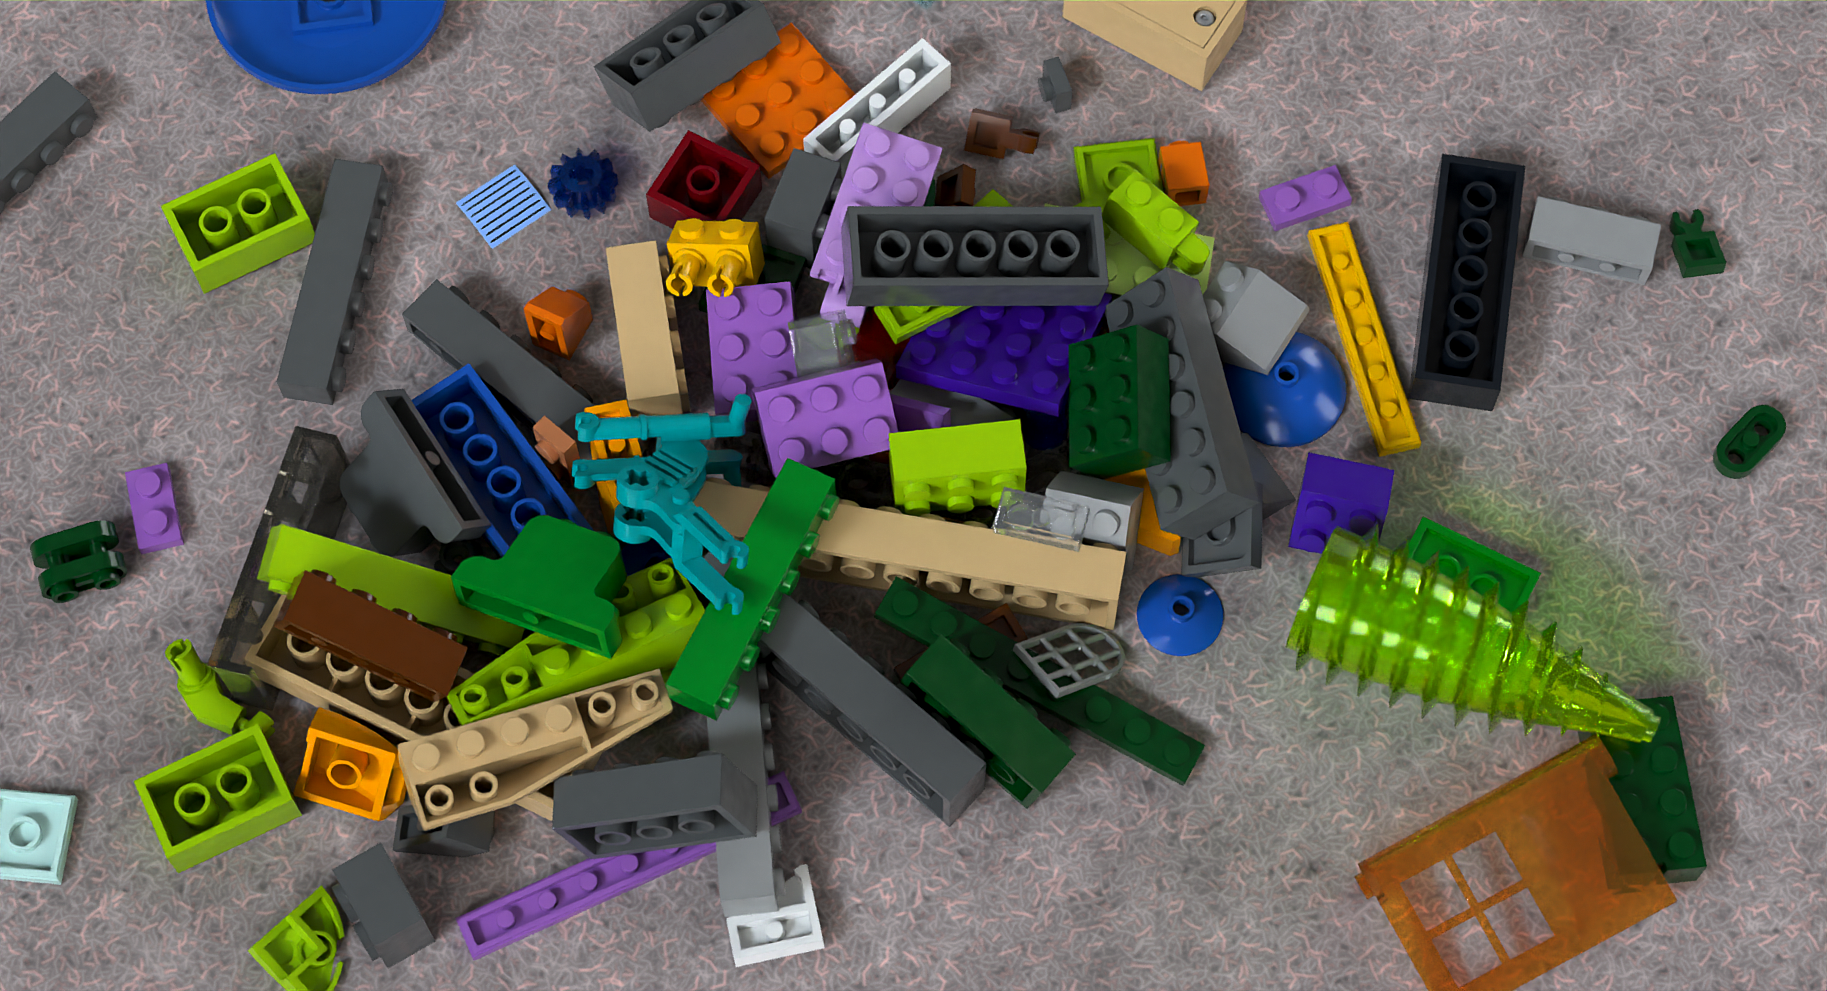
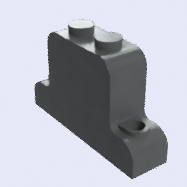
[339,389,491,557]

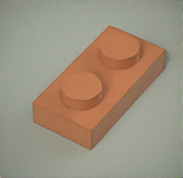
[532,415,580,486]

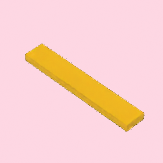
[1307,222,1421,457]

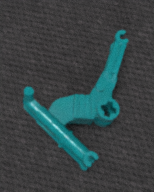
[572,394,752,615]

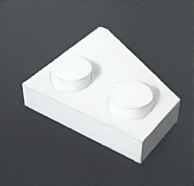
[726,864,825,967]

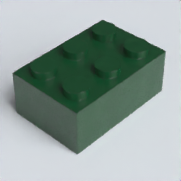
[1069,324,1171,480]

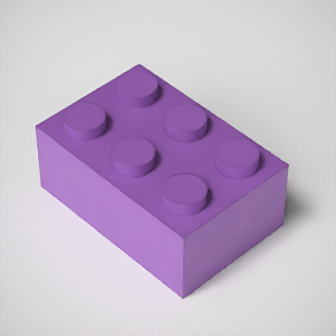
[706,281,802,422]
[751,358,898,478]

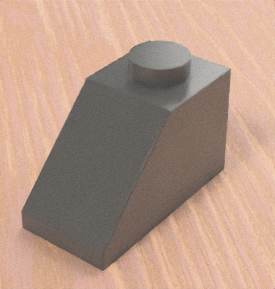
[392,805,495,857]

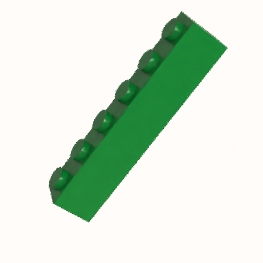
[666,458,840,721]

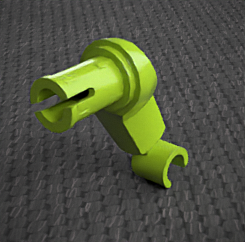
[165,639,275,739]

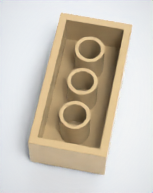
[606,240,691,416]

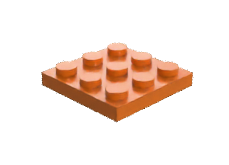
[701,22,855,179]

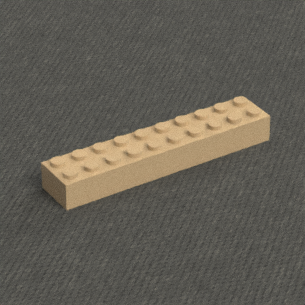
[693,478,1126,630]

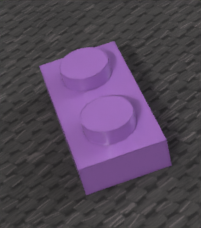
[1259,165,1352,231]
[125,463,184,554]

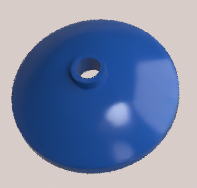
[1223,332,1347,447]

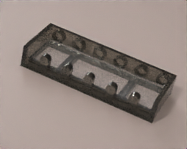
[207,426,350,711]

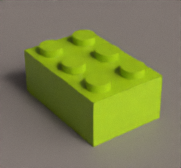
[161,153,315,294]
[889,419,1027,517]
[134,723,302,873]

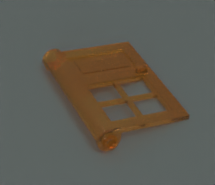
[1354,734,1678,991]

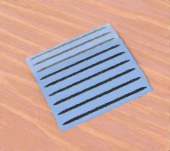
[456,164,551,249]

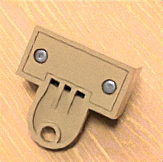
[1063,0,1247,91]

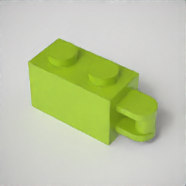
[1102,169,1210,275]

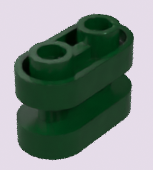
[30,520,128,603]

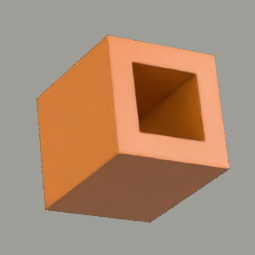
[1158,141,1209,206]

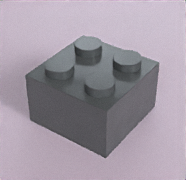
[764,148,843,269]
[331,843,436,969]

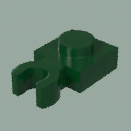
[1669,209,1727,278]

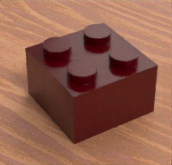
[646,130,762,229]

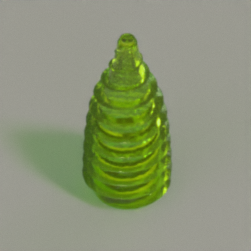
[1286,522,1661,743]

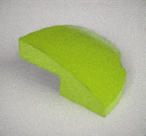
[248,885,344,991]

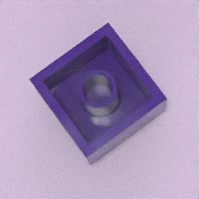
[1288,452,1394,565]

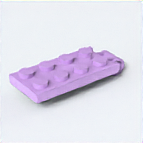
[810,122,943,328]

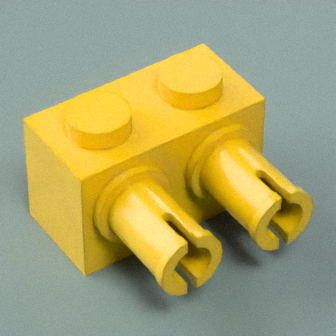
[666,218,765,297]

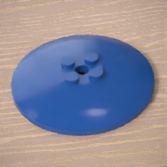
[206,0,447,95]

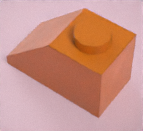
[524,286,593,361]

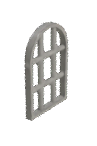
[1013,623,1125,698]

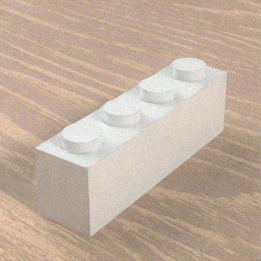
[803,38,951,179]

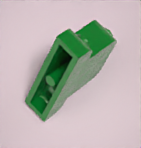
[451,515,627,659]

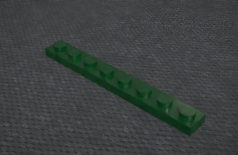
[874,576,1205,786]

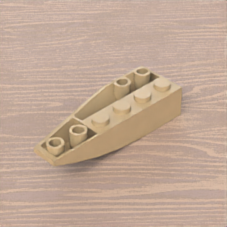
[398,669,673,831]

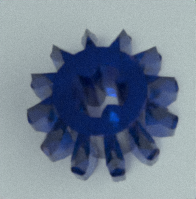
[548,147,619,220]

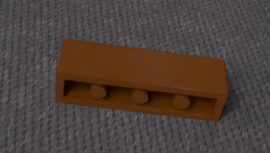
[273,569,468,702]

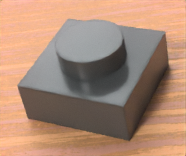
[1038,56,1072,114]

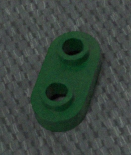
[1713,405,1786,479]

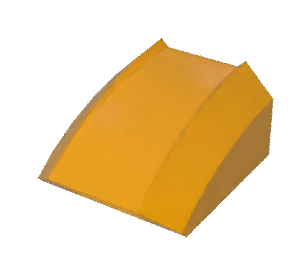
[293,707,407,821]

